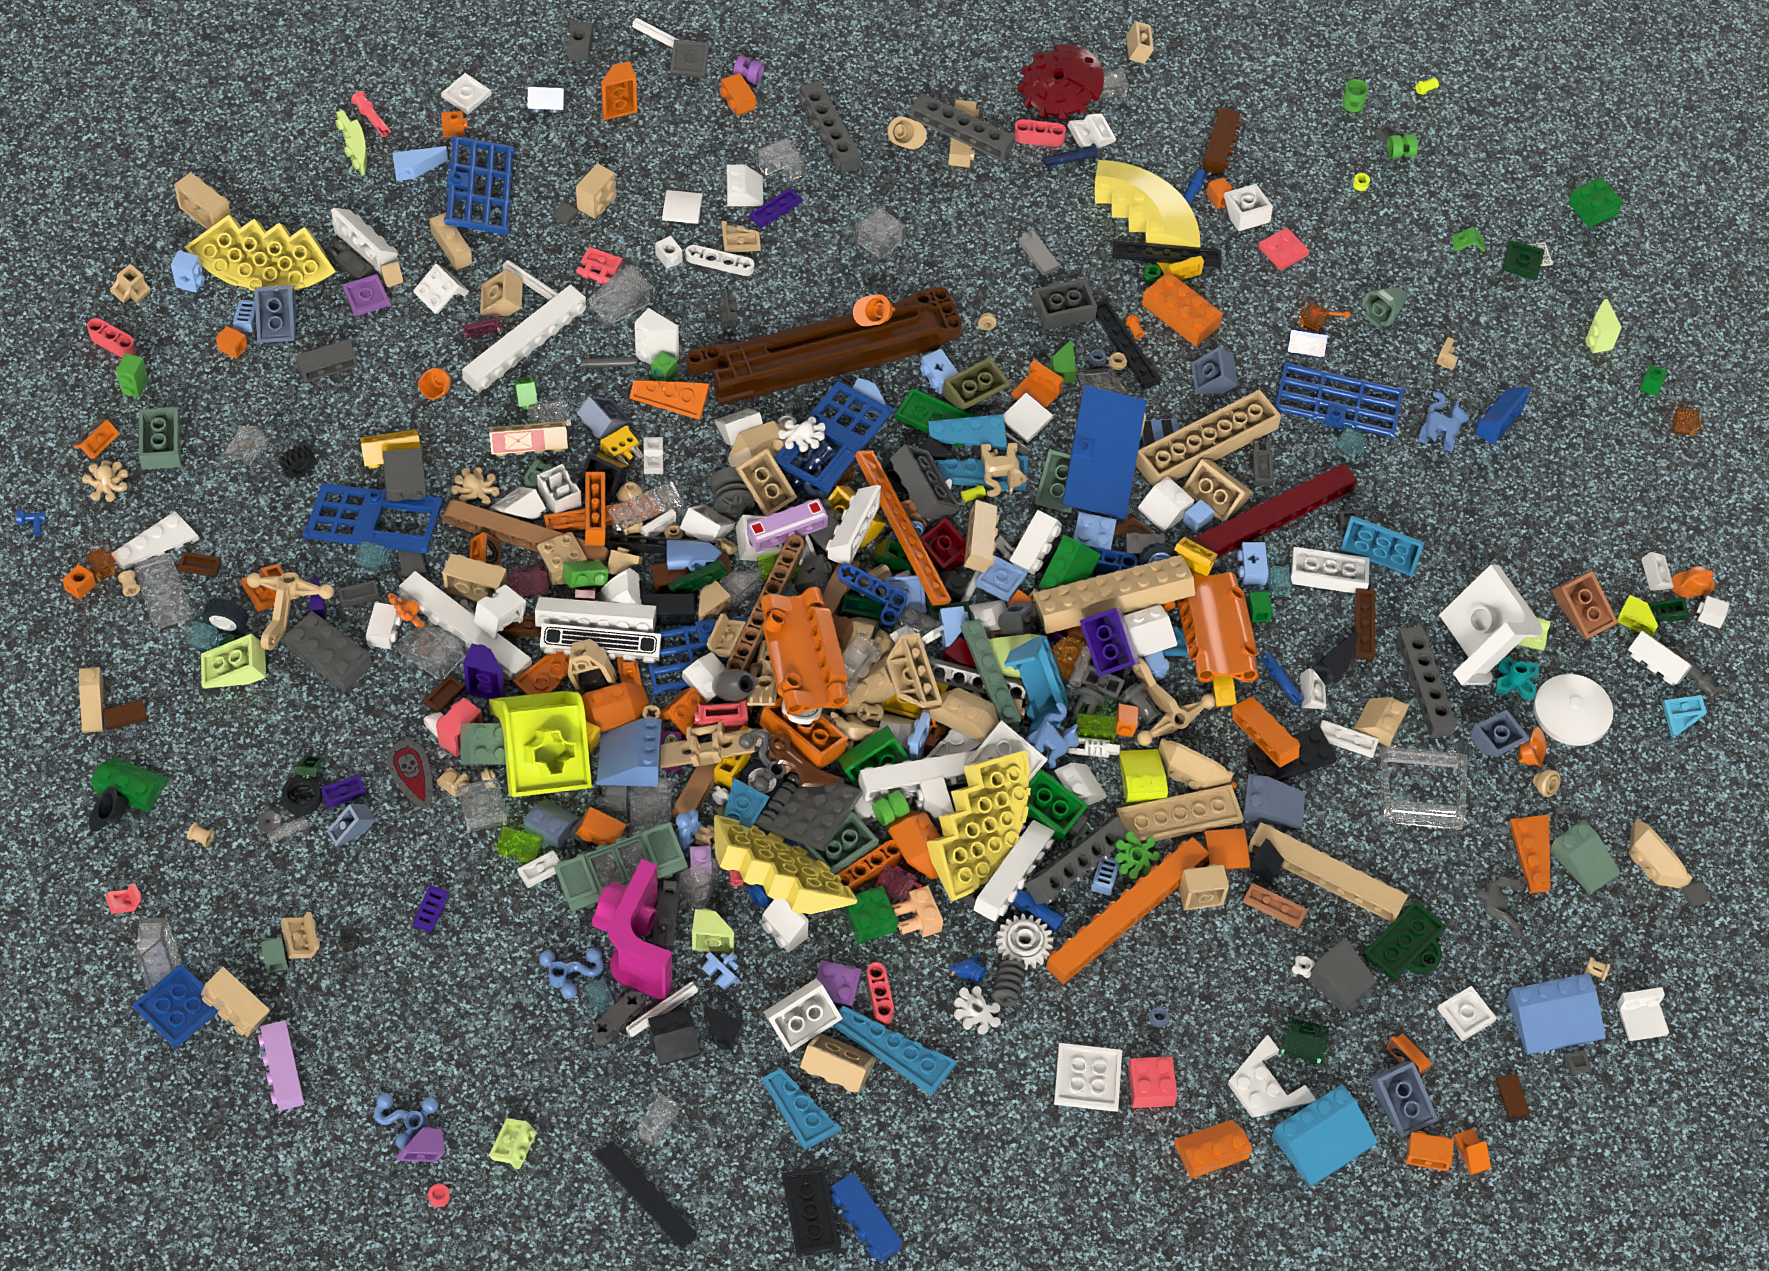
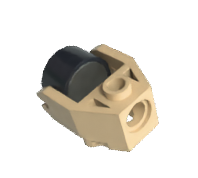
[568,639,616,693]

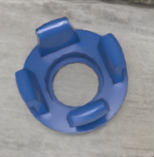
[747,883,774,909]

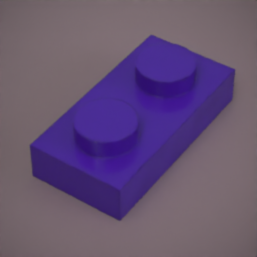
[320,775,366,809]

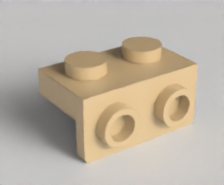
[707,613,746,658]
[281,912,320,959]

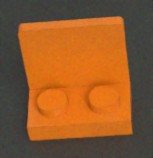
[1011,360,1064,409]
[659,686,718,738]

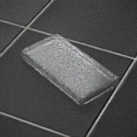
[132,553,193,630]

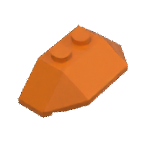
[581,682,650,733]
[888,809,941,880]

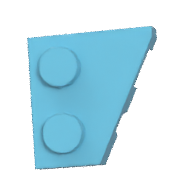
[1662,695,1706,738]

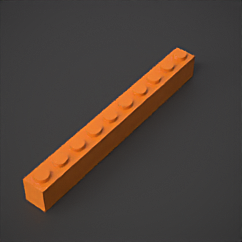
[1046,837,1210,985]

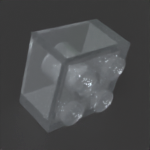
[854,206,906,259]
[457,777,507,833]

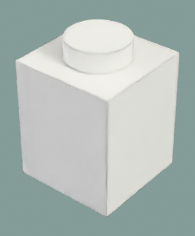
[1697,596,1729,628]

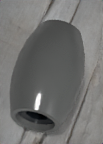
[712,669,756,701]

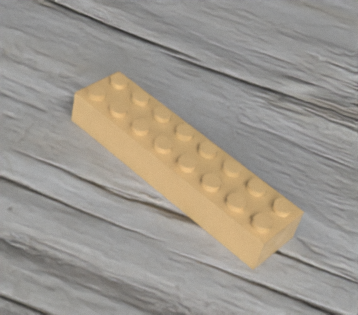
[1136,389,1281,487]
[1033,555,1195,634]

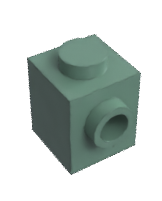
[258,938,288,974]

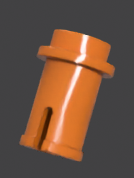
[1126,315,1145,339]

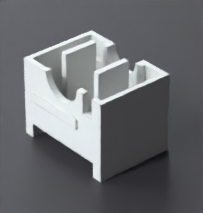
[537,464,582,514]
[474,584,526,639]

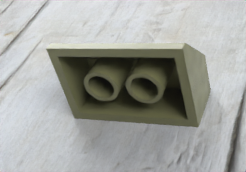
[942,357,1011,410]

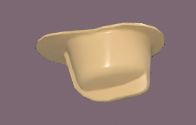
[887,116,927,149]

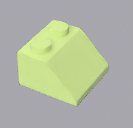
[1586,299,1622,353]
[692,908,734,954]

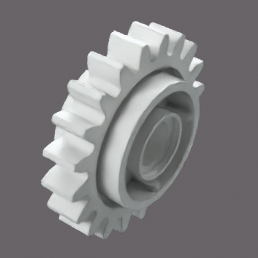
[996,914,1053,970]

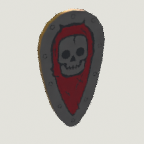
[386,740,433,809]

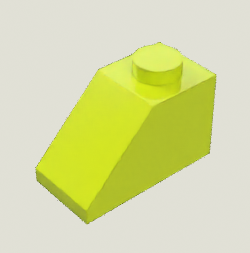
[1617,595,1658,637]

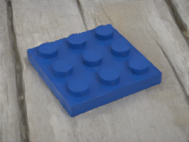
[132,964,218,1049]

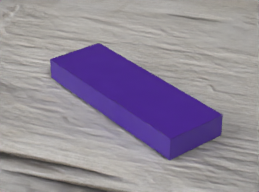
[749,188,802,228]

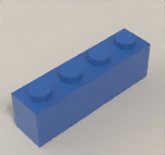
[830,1173,902,1263]

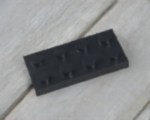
[1247,726,1337,782]
[781,1166,840,1257]

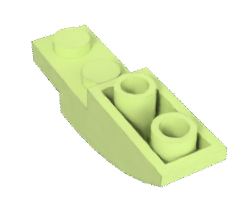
[335,110,367,175]

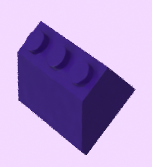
[1079,608,1140,677]
[463,643,505,700]

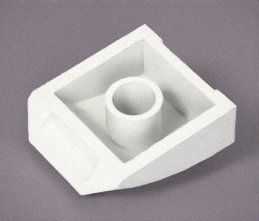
[598,568,642,605]

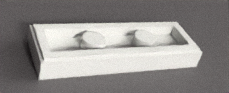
[1320,720,1379,758]

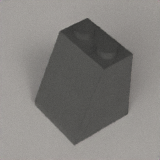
[382,448,426,502]
[1309,938,1377,1014]

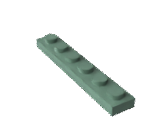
[960,618,1021,726]

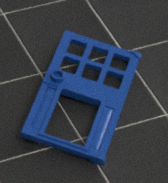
[774,380,894,494]
[303,483,443,553]

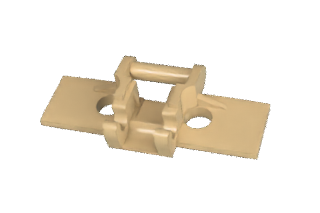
[747,640,778,706]
[660,721,755,768]

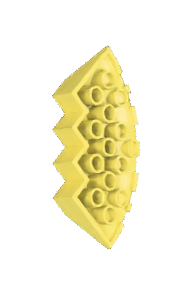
[1095,160,1200,248]
[185,215,336,291]
[926,750,1031,901]
[714,815,857,914]

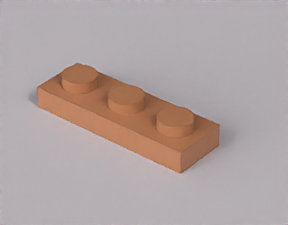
[1243,883,1308,929]

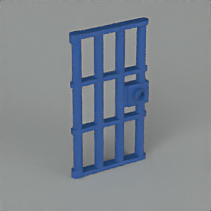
[444,136,515,235]
[1275,361,1405,439]
[648,616,765,695]

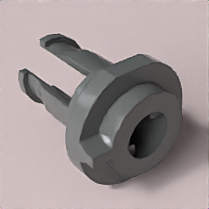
[1117,683,1162,725]
[1069,685,1106,730]

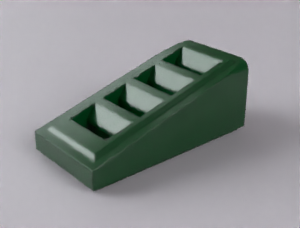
[1648,597,1689,622]

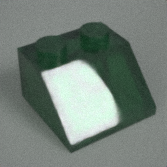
[1281,1016,1329,1064]

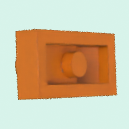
[1453,1128,1491,1175]

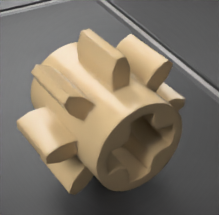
[695,825,715,850]

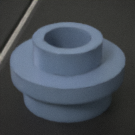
[1088,349,1107,367]
[1149,1007,1170,1028]

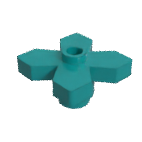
[1495,657,1539,700]

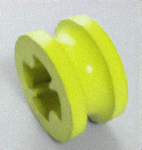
[1353,173,1370,191]

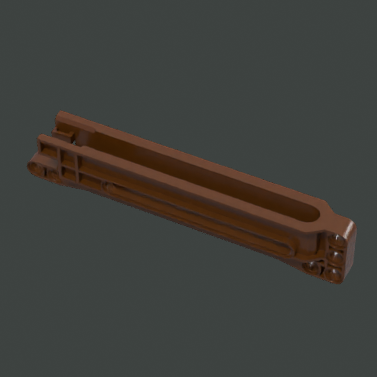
[687,287,962,406]

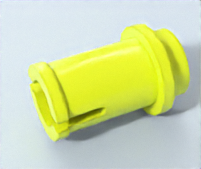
[1415,77,1439,95]
[961,484,986,503]

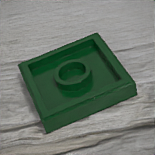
[1502,240,1545,280]

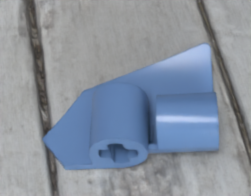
[667,540,722,572]

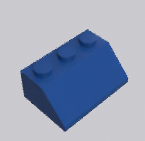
[1475,387,1531,445]

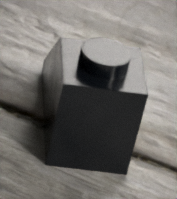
[937,571,970,603]
[1250,838,1284,884]
[704,1006,744,1051]

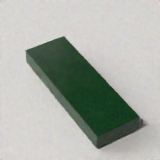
[668,559,729,594]

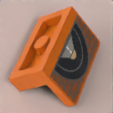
[73,419,120,459]
[469,532,501,565]
[1386,1033,1432,1075]

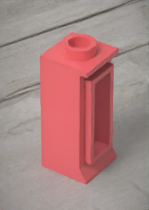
[694,700,748,729]

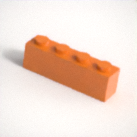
[585,472,605,546]
[1232,696,1300,768]

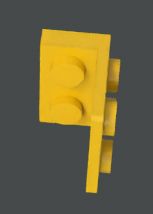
[1156,256,1204,281]
[1174,537,1218,576]

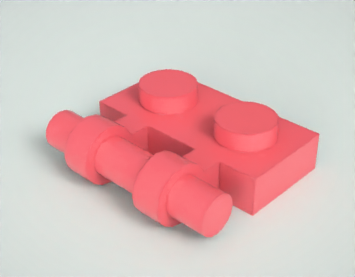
[576,247,623,285]

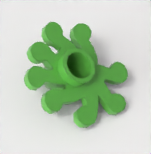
[1115,831,1160,879]

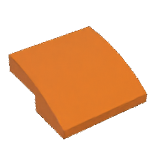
[241,564,284,612]
[1204,828,1250,870]

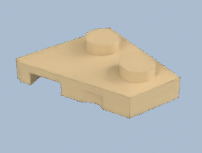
[721,221,761,253]

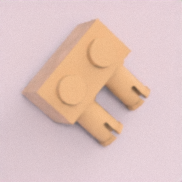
[891,886,943,938]

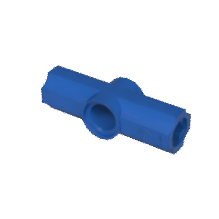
[1010,889,1066,932]

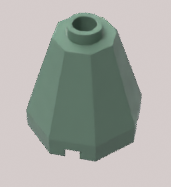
[1362,287,1407,327]

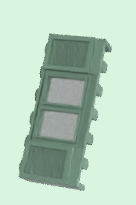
[554,822,688,916]

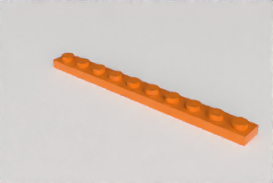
[855,450,951,606]

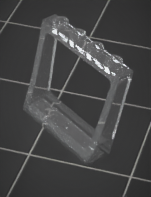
[1378,745,1467,829]

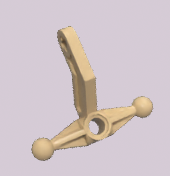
[247,572,334,650]
[1132,658,1216,746]

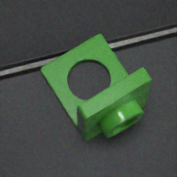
[1452,227,1485,252]

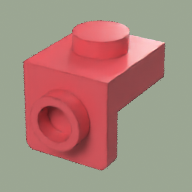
[105,883,141,914]

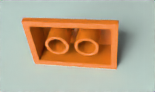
[601,61,637,120]
[1173,1119,1252,1179]

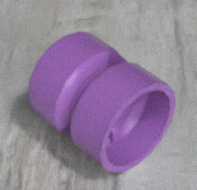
[733,55,765,85]

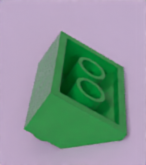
[1038,535,1101,590]
[838,725,912,789]
[91,757,169,813]
[1027,769,1089,843]

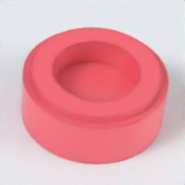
[428,1184,450,1207]

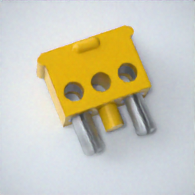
[600,426,644,464]

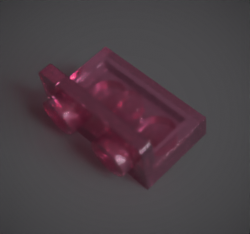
[508,567,549,596]
[874,865,922,902]

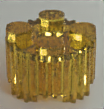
[1051,636,1091,680]

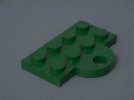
[1362,900,1447,982]

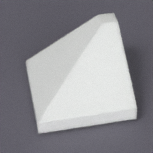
[424,712,443,738]

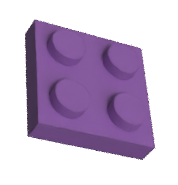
[342,274,390,316]
[817,960,862,1009]

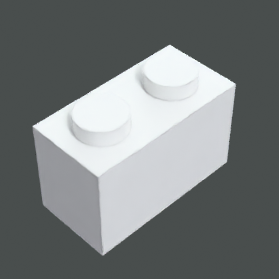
[366,602,402,649]

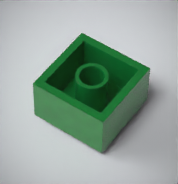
[1568,177,1623,228]
[843,886,898,944]

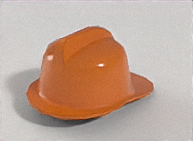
[853,294,895,326]
[1671,566,1715,598]
[1518,727,1546,768]

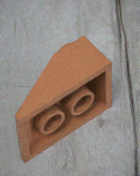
[1552,571,1618,640]

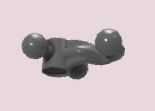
[739,729,797,792]

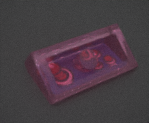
[462,318,501,338]

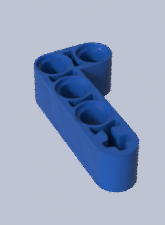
[1086,545,1138,574]
[837,564,907,629]

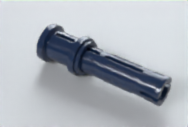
[1043,143,1098,167]
[788,440,836,491]

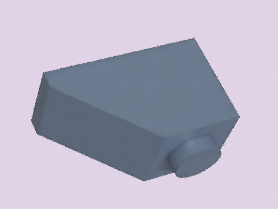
[327,804,376,846]

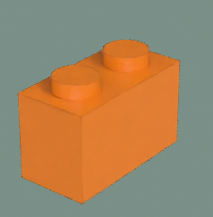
[719,73,756,115]
[576,807,627,846]
[1405,1131,1454,1171]

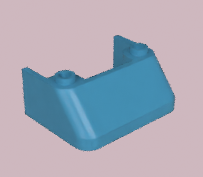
[1004,635,1069,734]

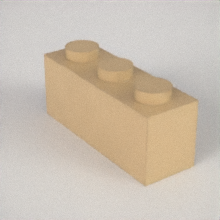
[430,212,472,270]

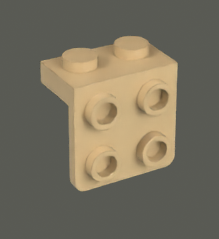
[537,532,587,587]

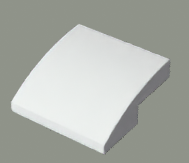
[1067,114,1116,148]
[662,190,703,224]

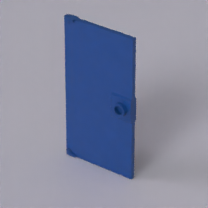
[1062,385,1147,520]

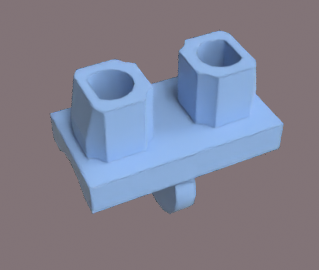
[702,952,740,990]

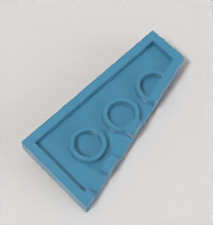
[928,414,1007,451]
[714,778,770,855]
[762,1068,842,1151]

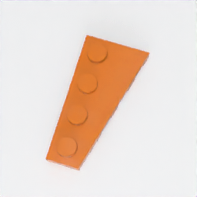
[629,380,711,420]
[513,652,570,695]
[1509,815,1550,894]

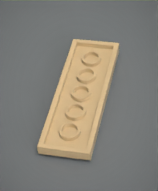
[1116,785,1244,845]

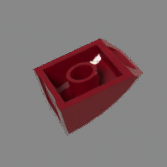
[920,517,966,571]

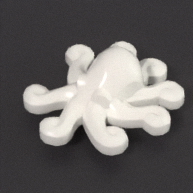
[778,416,826,452]
[954,986,1001,1035]

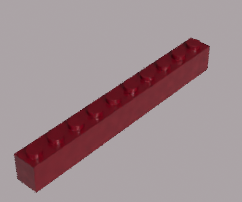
[1189,463,1357,559]

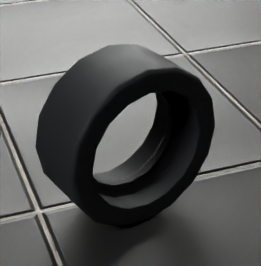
[282,775,322,816]

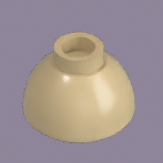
[617,482,644,503]
[1533,770,1560,797]

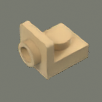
[1436,337,1458,370]
[437,767,469,798]

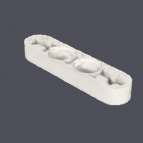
[685,245,754,276]

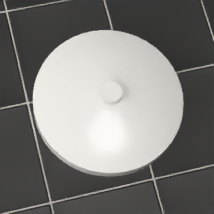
[1534,674,1613,746]

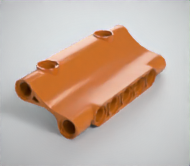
[1177,572,1259,682]
[760,587,849,715]

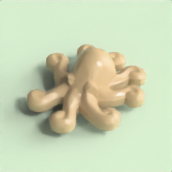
[82,460,129,502]
[451,467,500,506]

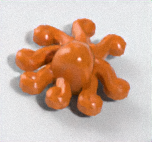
[387,593,425,628]

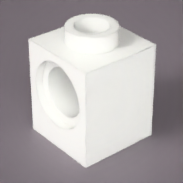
[655,236,682,269]

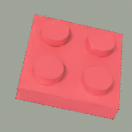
[1258,227,1309,271]

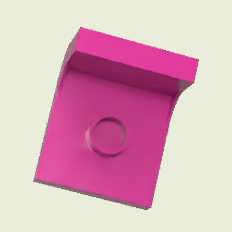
[592,859,673,1001]

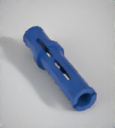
[1183,169,1207,205]
[1261,653,1305,706]

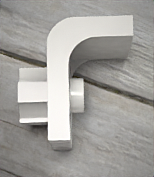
[1439,565,1543,685]

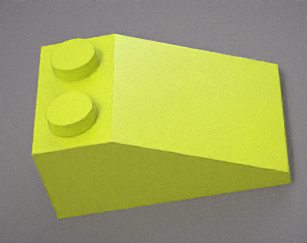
[1119,749,1168,805]

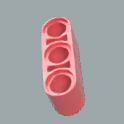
[1014,119,1066,147]
[87,318,137,358]
[866,962,894,1026]

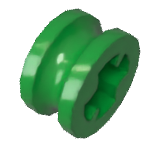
[1144,265,1161,283]

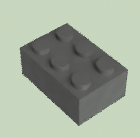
[1032,278,1097,331]

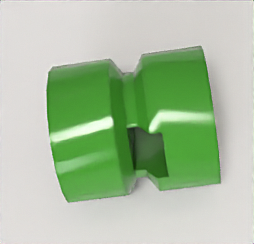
[1342,79,1368,112]
[1387,134,1418,158]
[872,790,910,826]

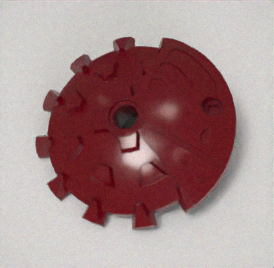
[1017,44,1104,121]

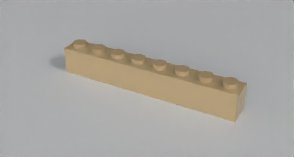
[1248,822,1408,923]

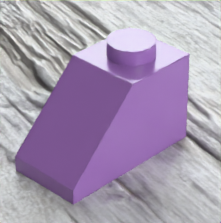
[396,1126,445,1162]

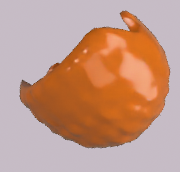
[418,368,451,400]

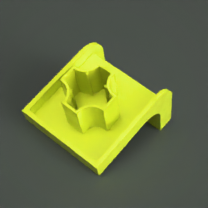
[489,691,592,797]

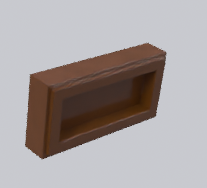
[178,552,222,578]
[423,675,465,713]
[103,700,147,730]
[1495,1074,1529,1119]

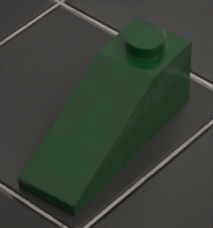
[873,537,936,576]

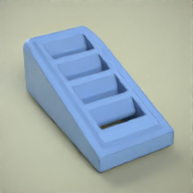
[233,300,256,333]
[1091,857,1120,896]

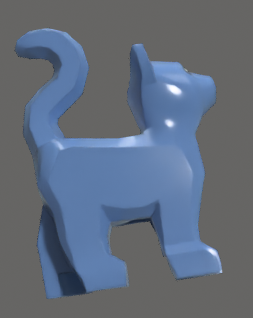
[1418,392,1469,452]
[1025,702,1080,771]

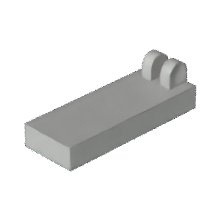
[1019,229,1060,276]

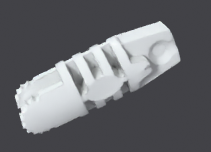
[1068,737,1120,758]

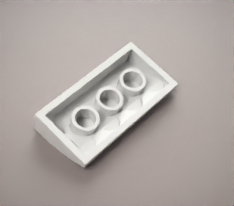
[1290,547,1370,593]

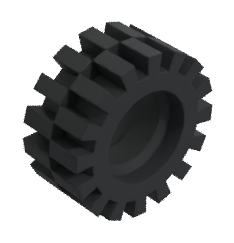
[279,444,317,479]

